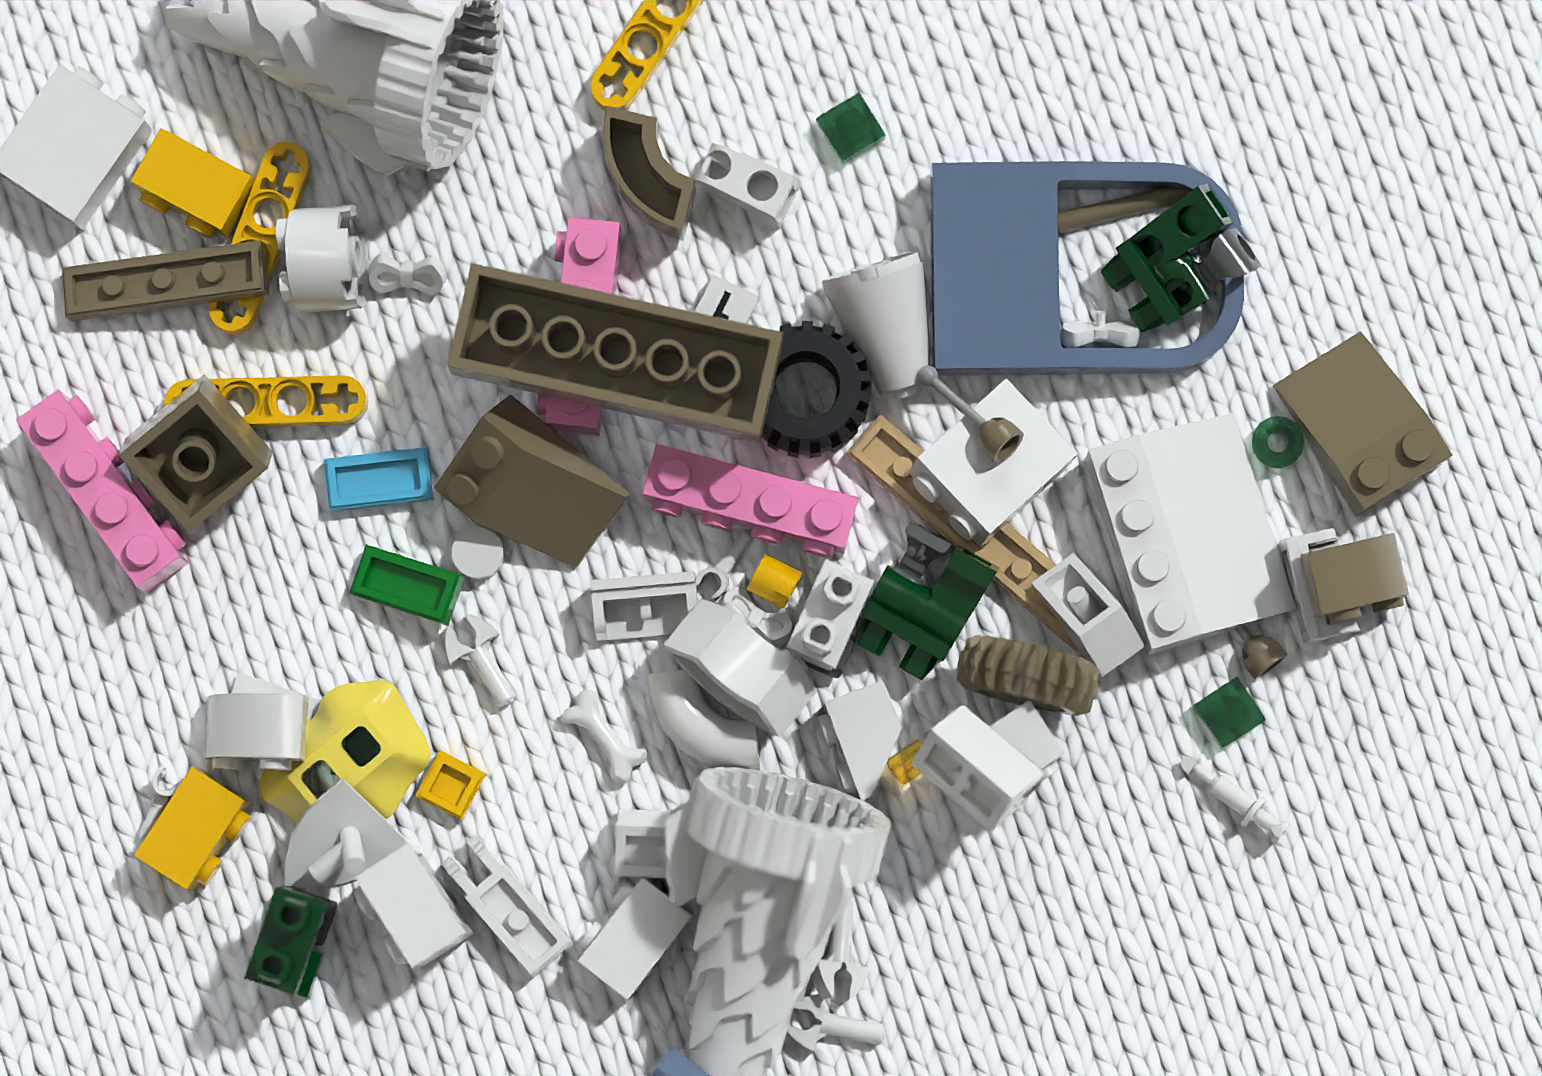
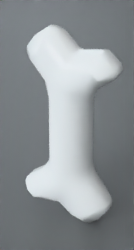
[561,690,647,783]

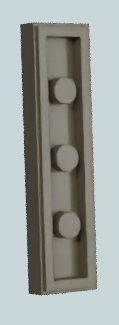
[62,240,270,321]

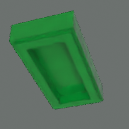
[349,544,465,626]

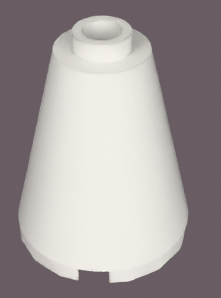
[822,250,930,399]

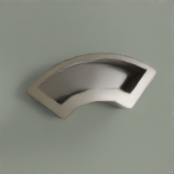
[603,106,696,241]
[1300,533,1409,623]

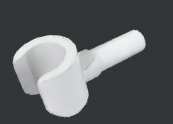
[696,532,753,598]
[138,766,183,839]

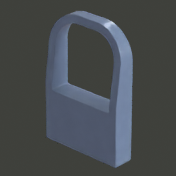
[930,161,1244,376]

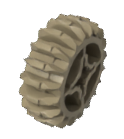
[956,635,1100,716]

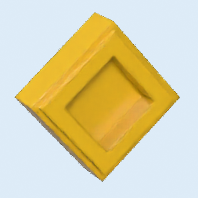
[415,750,487,821]

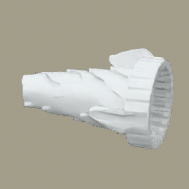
[165,0,504,176]
[664,767,891,1076]

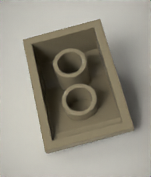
[1273,331,1453,517]
[434,394,631,568]

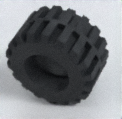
[762,321,871,458]

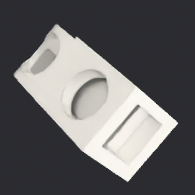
[694,143,800,229]

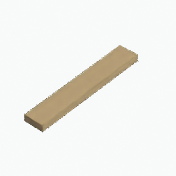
[847,414,1084,658]

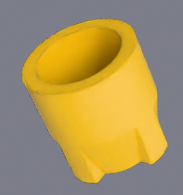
[747,553,803,609]

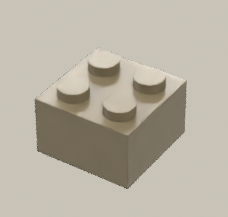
[119,374,273,533]

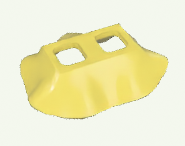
[259,680,431,824]

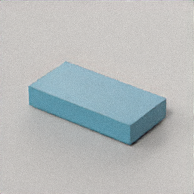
[324,447,434,512]

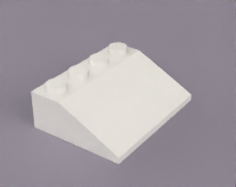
[1085,413,1297,656]

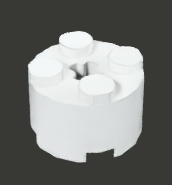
[276,204,369,313]

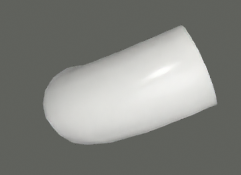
[648,670,761,770]

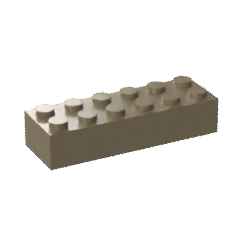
[447,263,783,443]

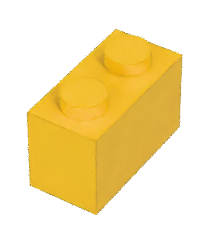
[130,128,254,239]
[134,767,251,891]

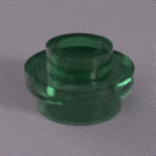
[1251,416,1304,469]

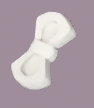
[367,253,446,296]
[1060,311,1140,348]
[719,586,792,648]

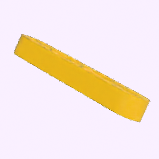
[591,0,705,111]
[208,141,312,335]
[164,375,369,428]

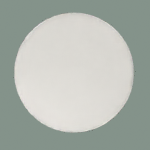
[451,526,505,580]

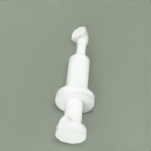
[1181,756,1291,845]

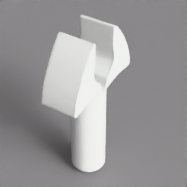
[445,613,515,706]
[810,901,869,1002]
[787,994,885,1051]

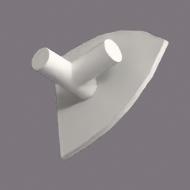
[284,779,410,888]

